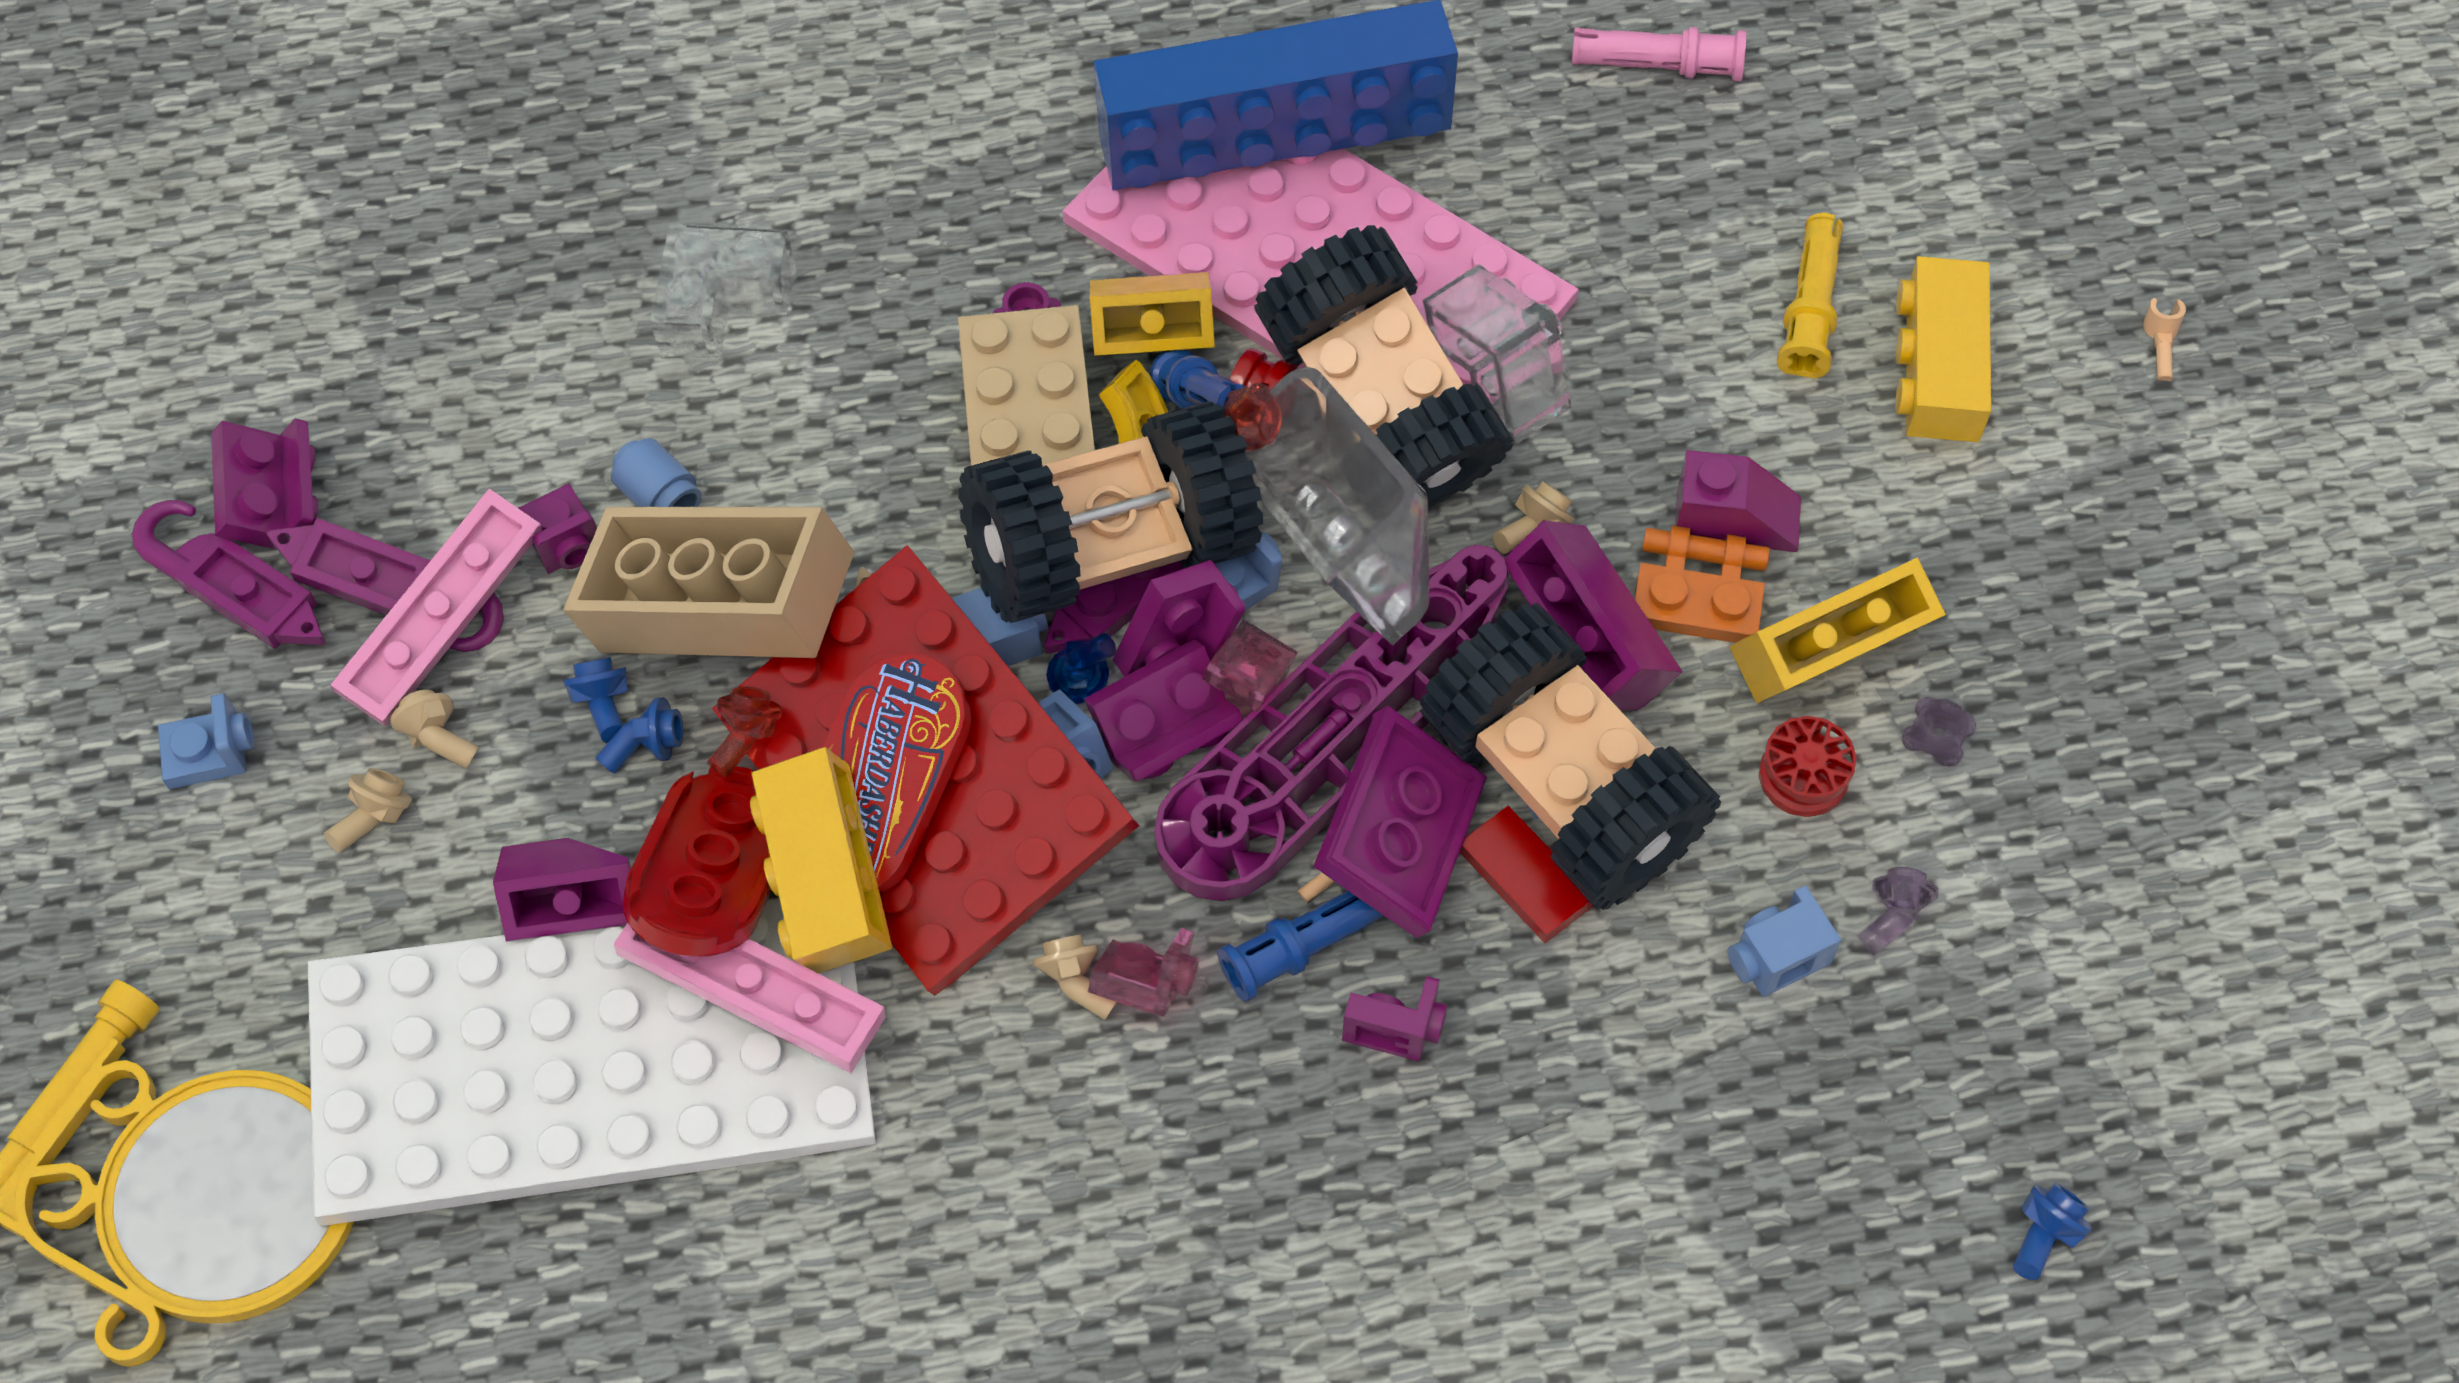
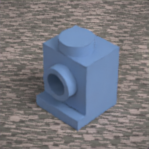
[1727,885,1842,997]

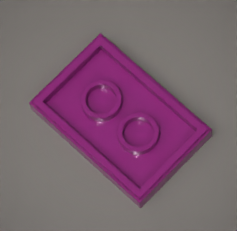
[1313,705,1487,938]

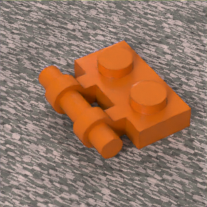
[1634,525,1770,643]

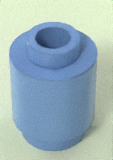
[611,438,702,507]

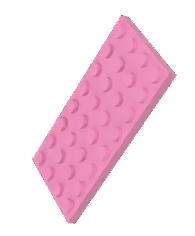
[1062,149,1579,400]

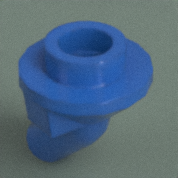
[563,657,628,743]
[596,697,684,773]
[2013,1183,2092,1280]

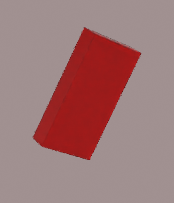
[1460,805,1593,944]

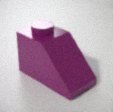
[1675,450,1801,552]
[493,838,631,941]

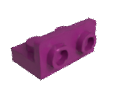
[211,418,318,550]
[1112,560,1245,677]
[1084,639,1243,781]

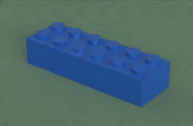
[1093,0,1458,190]

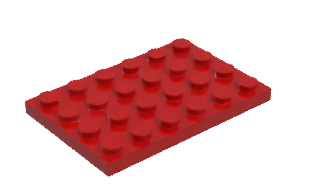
[712,545,1140,996]

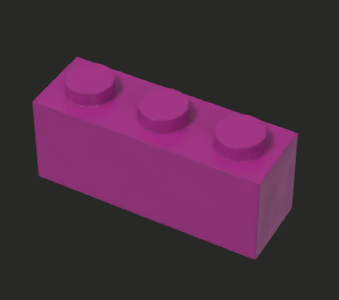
[1504,520,1683,711]

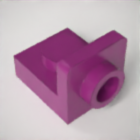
[518,483,597,574]
[1342,976,1448,1062]

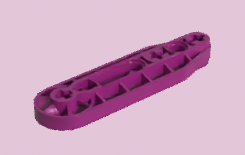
[1154,545,1509,901]

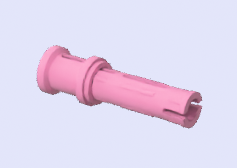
[1572,27,1746,82]

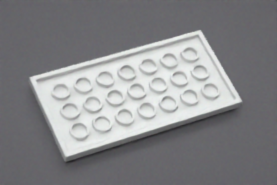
[308,898,876,1226]

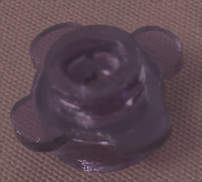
[1901,697,1977,766]

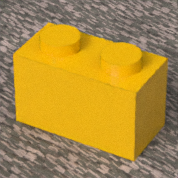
[1090,272,1215,356]

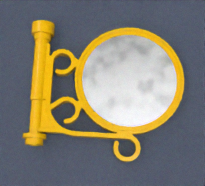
[0,979,354,1367]

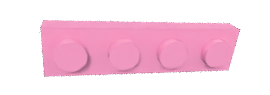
[330,489,542,727]
[614,923,886,1073]

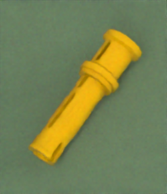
[1777,213,1844,379]

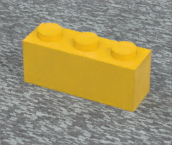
[1895,256,1991,442]
[1729,557,1946,704]
[750,747,893,974]

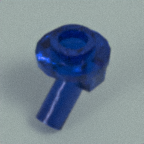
[1046,633,1116,704]

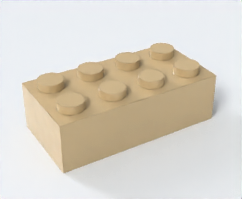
[958,305,1095,465]
[563,507,854,658]

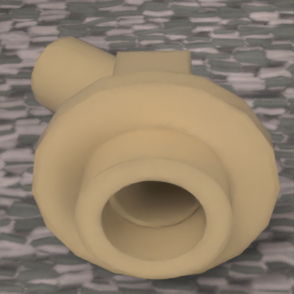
[1493,481,1575,554]
[390,690,479,769]
[324,768,412,853]
[1032,935,1119,1020]

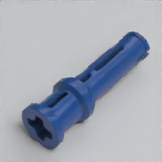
[1150,350,1255,423]
[1217,891,1384,1002]

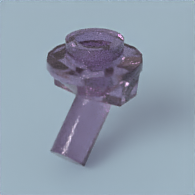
[1856,867,1939,956]

